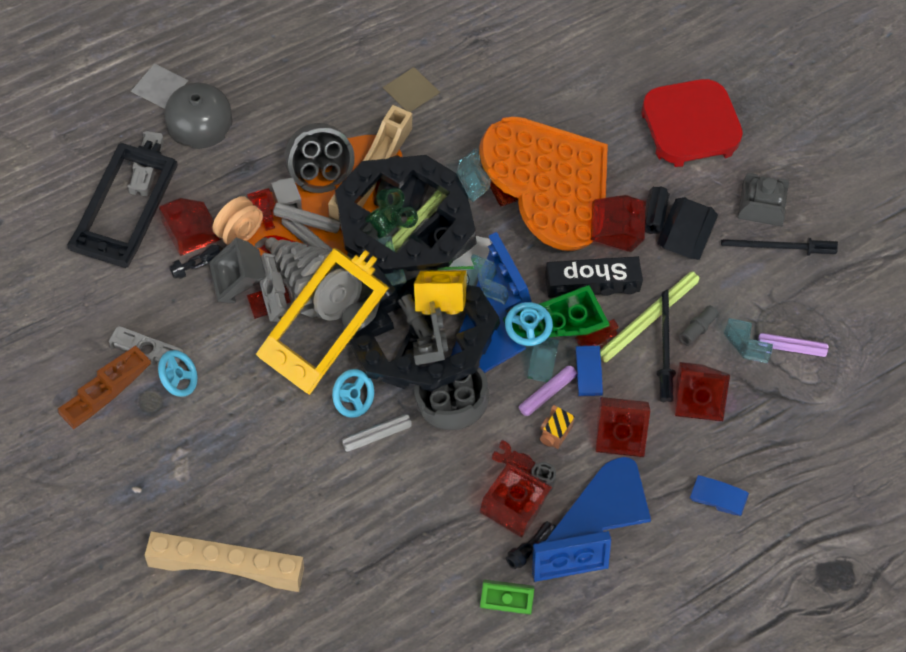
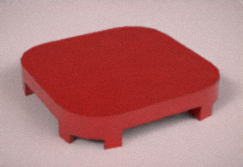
[641,79,743,167]

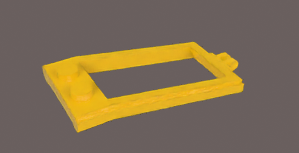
[256,248,389,395]

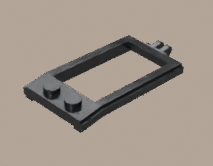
[67,140,178,268]

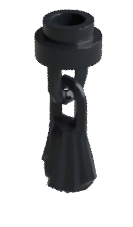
[169,244,224,279]
[506,521,556,569]

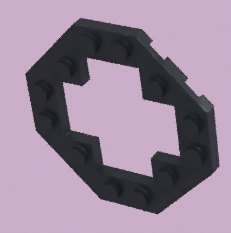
[335,155,476,274]
[349,276,500,391]

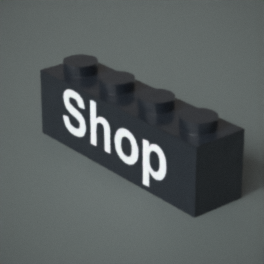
[545,256,643,298]

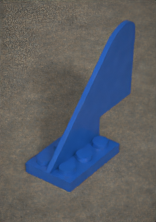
[451,232,532,373]
[532,457,651,582]

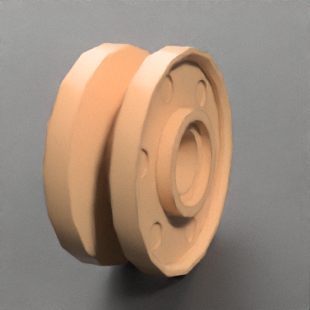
[212,196,263,245]

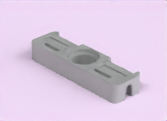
[127,131,164,196]
[259,253,288,322]
[109,326,184,366]

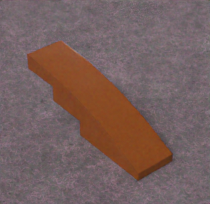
[58,345,151,430]

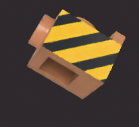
[540,405,575,449]

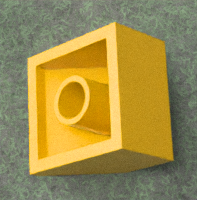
[414,270,467,315]

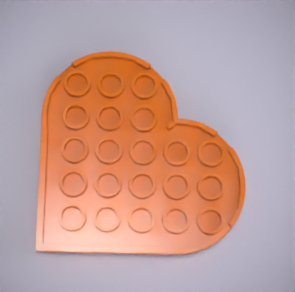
[479,117,608,251]

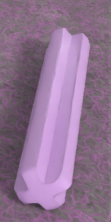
[758,333,829,357]
[519,366,577,416]

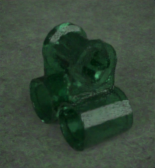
[365,188,418,238]

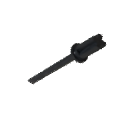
[721,238,838,256]
[657,289,676,402]

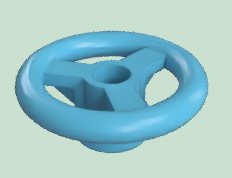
[505,302,553,346]
[158,350,198,397]
[332,369,374,418]

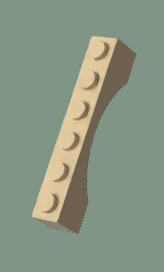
[328,105,413,222]
[145,532,304,592]

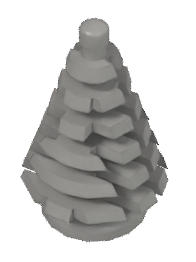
[265,237,362,321]

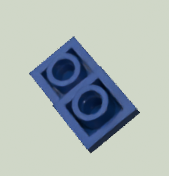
[575,346,603,396]
[690,475,749,516]

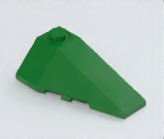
[503,285,610,339]

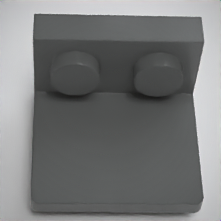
[413,301,448,365]

